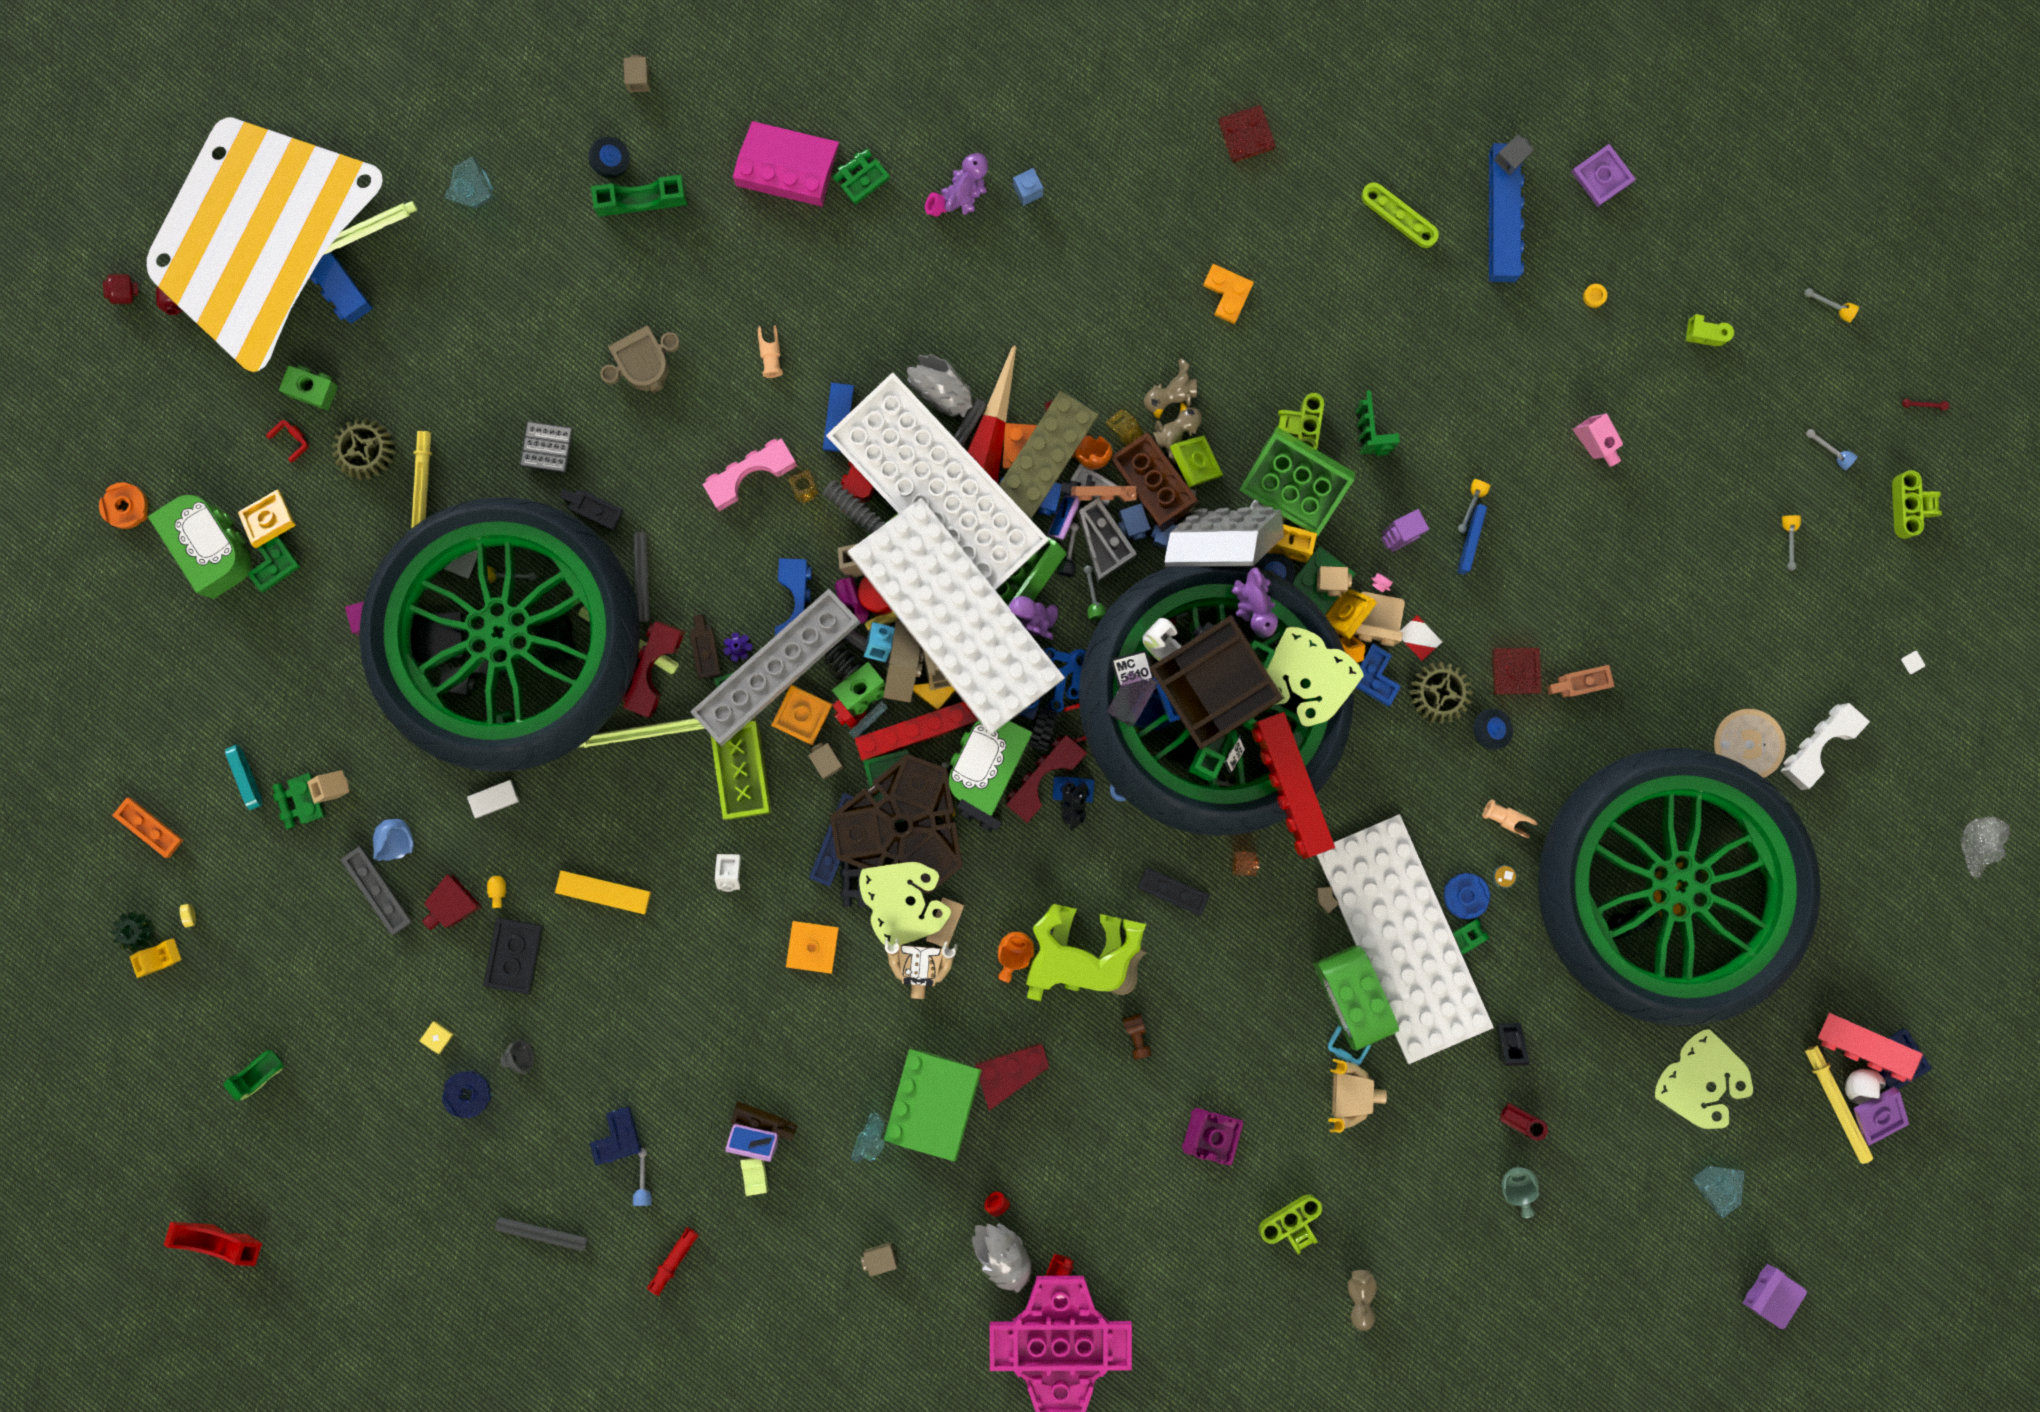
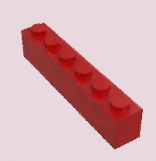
[854,701,978,761]
[1252,712,1335,859]

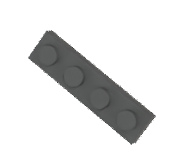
[340,846,413,935]

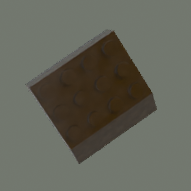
[1149,615,1285,750]

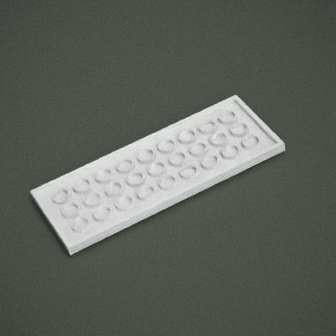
[826,372,1049,591]
[848,498,1065,735]
[1316,814,1494,1064]

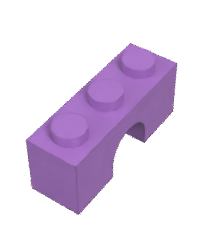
[1381,509,1429,552]

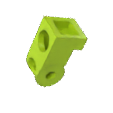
[1685,314,1734,346]

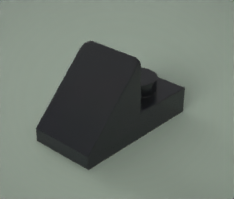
[1496,1023,1529,1066]

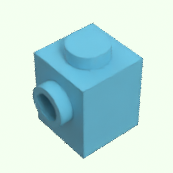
[864,622,895,662]

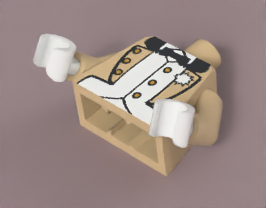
[885,938,957,999]

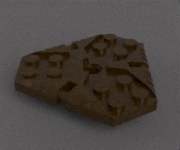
[830,754,963,894]

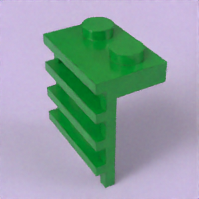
[1355,390,1400,456]

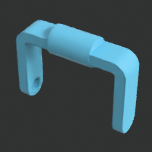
[1328,1025,1371,1065]

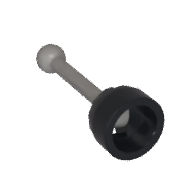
[1057,522,1079,577]

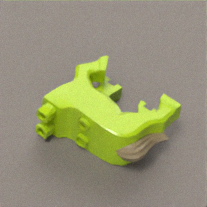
[1025,904,1147,1001]

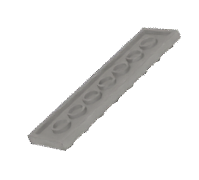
[690,589,860,747]

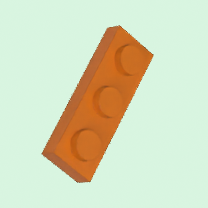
[112,797,184,858]

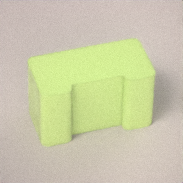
[740,1157,769,1196]

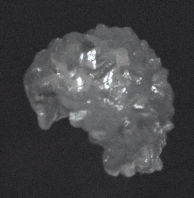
[1961,817,2011,878]

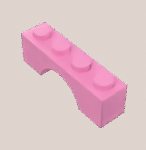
[703,438,797,511]

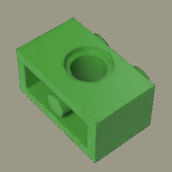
[279,365,338,411]
[832,662,886,717]

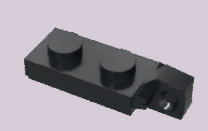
[560,489,624,531]

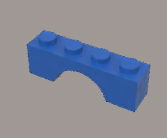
[775,558,812,636]

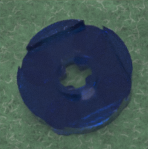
[442,1071,491,1118]

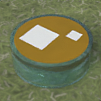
[1492,865,1517,888]

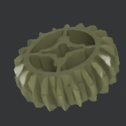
[331,418,395,480]
[1409,662,1473,724]

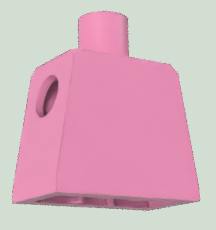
[1572,413,1623,467]

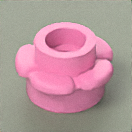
[1371,573,1393,592]

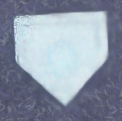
[444,156,494,208]
[851,1112,885,1163]
[1691,1165,1745,1218]

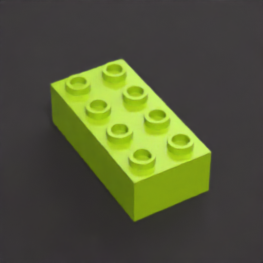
[711,721,772,820]

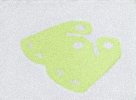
[1267,627,1364,726]
[859,862,951,946]
[1655,1029,1753,1129]

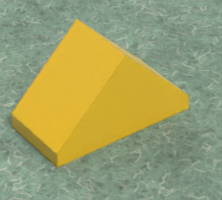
[913,683,956,711]

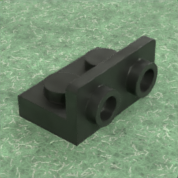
[534,615,577,666]

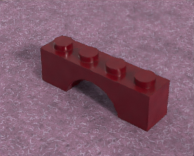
[622,621,686,718]
[1006,735,1087,823]

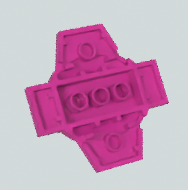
[990,1276,1132,1412]

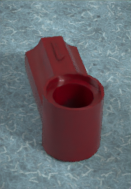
[1499,1102,1548,1141]

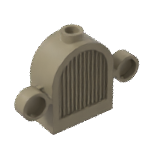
[600,325,680,393]

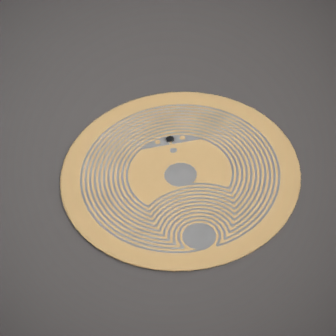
[1714,709,1786,778]

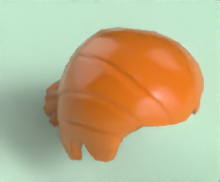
[1073,435,1113,470]
[998,932,1035,983]

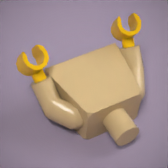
[1328,1058,1387,1133]

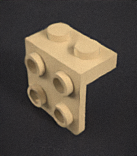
[1353,592,1405,647]

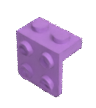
[1743,1264,1807,1329]

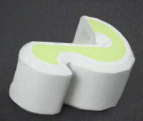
[1143,618,1181,661]

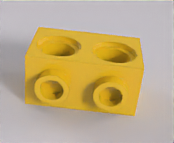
[1267,524,1317,563]

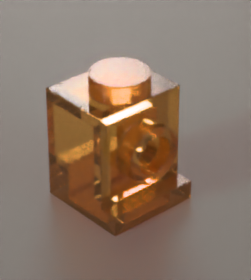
[1233,852,1259,876]

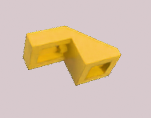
[130,938,181,978]

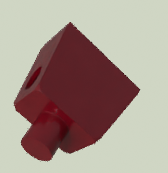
[422,874,482,930]

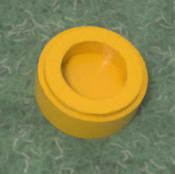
[1583,284,1607,308]

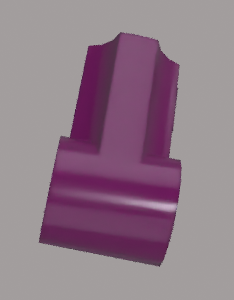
[834,577,869,624]

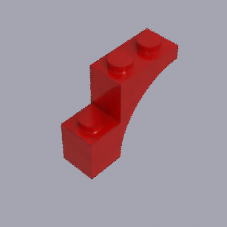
[163,1222,262,1266]

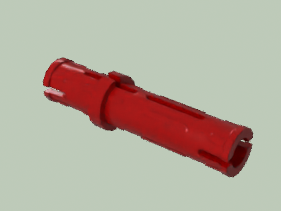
[646,1227,699,1296]

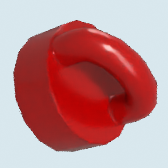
[984,1192,1010,1217]

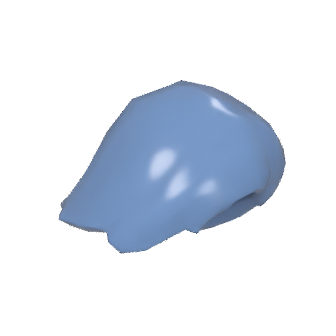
[373,819,414,861]

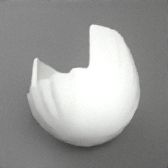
[1845,1069,1886,1105]

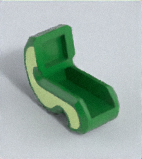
[223,1050,284,1102]

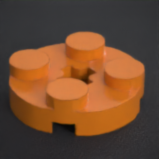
[99,482,148,529]

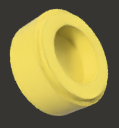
[180,903,196,928]

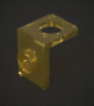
[1106,409,1144,447]
[789,470,819,503]

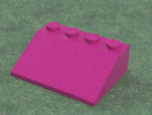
[733,121,839,207]

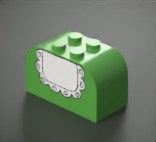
[148,495,252,599]
[949,720,1032,816]
[1312,945,1399,1051]

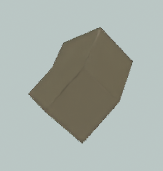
[1316,887,1339,913]

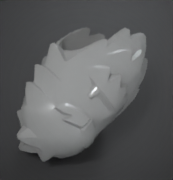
[907,354,973,417]
[972,1224,1032,1293]

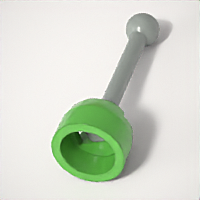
[1084,565,1106,620]

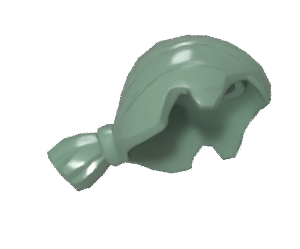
[1501,1167,1539,1218]

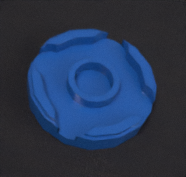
[1443,873,1491,919]

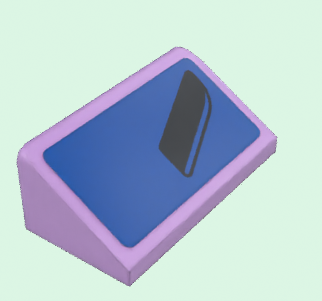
[1047,495,1081,543]
[725,1124,778,1162]

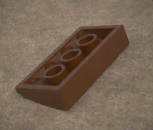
[1111,432,1198,532]

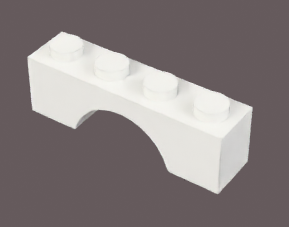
[1781,703,1870,790]

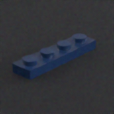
[809,792,854,887]

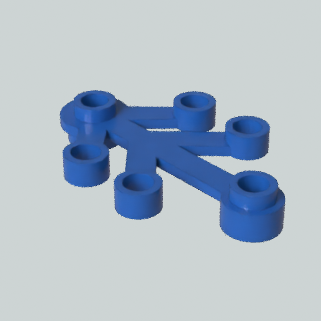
[1027,647,1086,712]

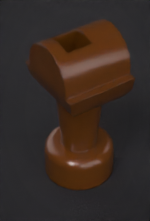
[1122,1013,1152,1060]

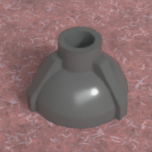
[500,1039,534,1074]

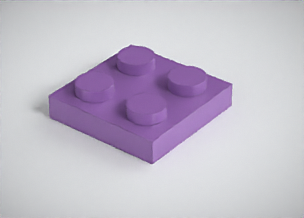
[1571,144,1636,207]
[1853,1087,1909,1146]

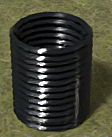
[1167,737,1199,764]

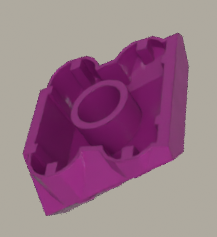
[1182,1108,1243,1166]

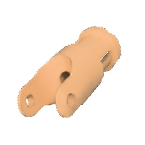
[758,325,783,378]
[1482,799,1538,838]

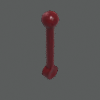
[1902,399,1949,411]

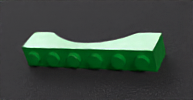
[1188,640,1276,782]

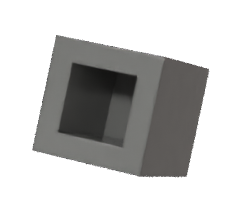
[1494,134,1534,176]

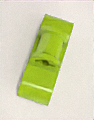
[1278,393,1324,450]
[1892,470,1942,539]
[1258,1195,1322,1254]

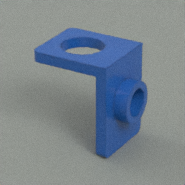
[1053,777,1094,803]

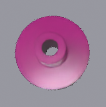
[925,192,947,217]

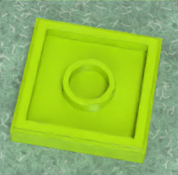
[1170,435,1223,488]

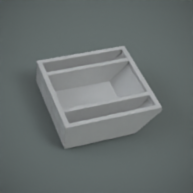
[1165,507,1284,567]

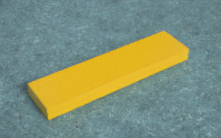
[555,870,651,914]

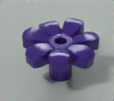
[723,632,753,662]

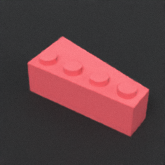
[1818,1013,1923,1082]

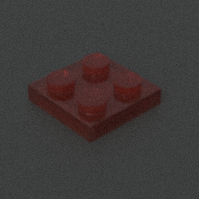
[1218,105,1276,163]
[1492,648,1541,695]

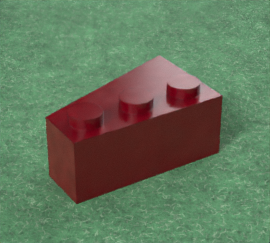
[975,1043,1049,1110]

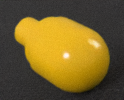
[487,876,506,908]

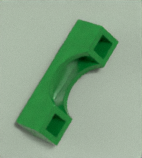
[591,175,688,217]

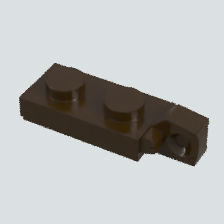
[690,614,722,679]
[730,1101,797,1141]

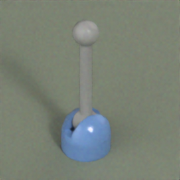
[1806,429,1858,471]
[633,1148,652,1206]

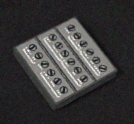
[520,421,574,474]

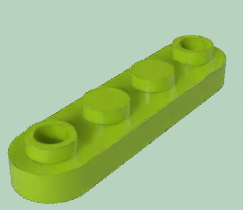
[1361,183,1439,248]

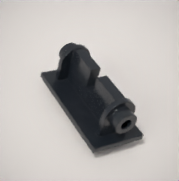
[1062,782,1087,831]
[1606,905,1655,940]

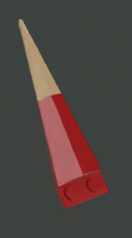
[967,346,1016,484]

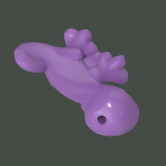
[941,153,988,215]
[1231,568,1278,638]
[1009,596,1058,640]

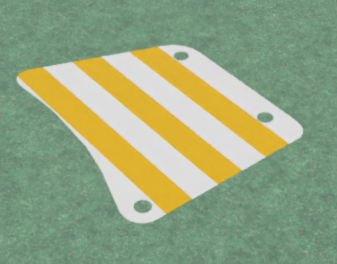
[147,117,383,372]

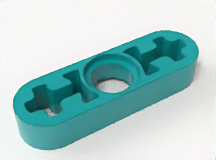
[225,744,263,810]

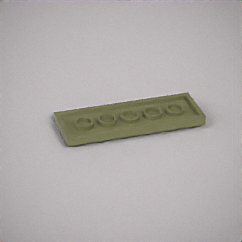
[999,391,1099,520]

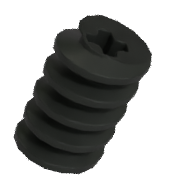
[823,641,862,683]

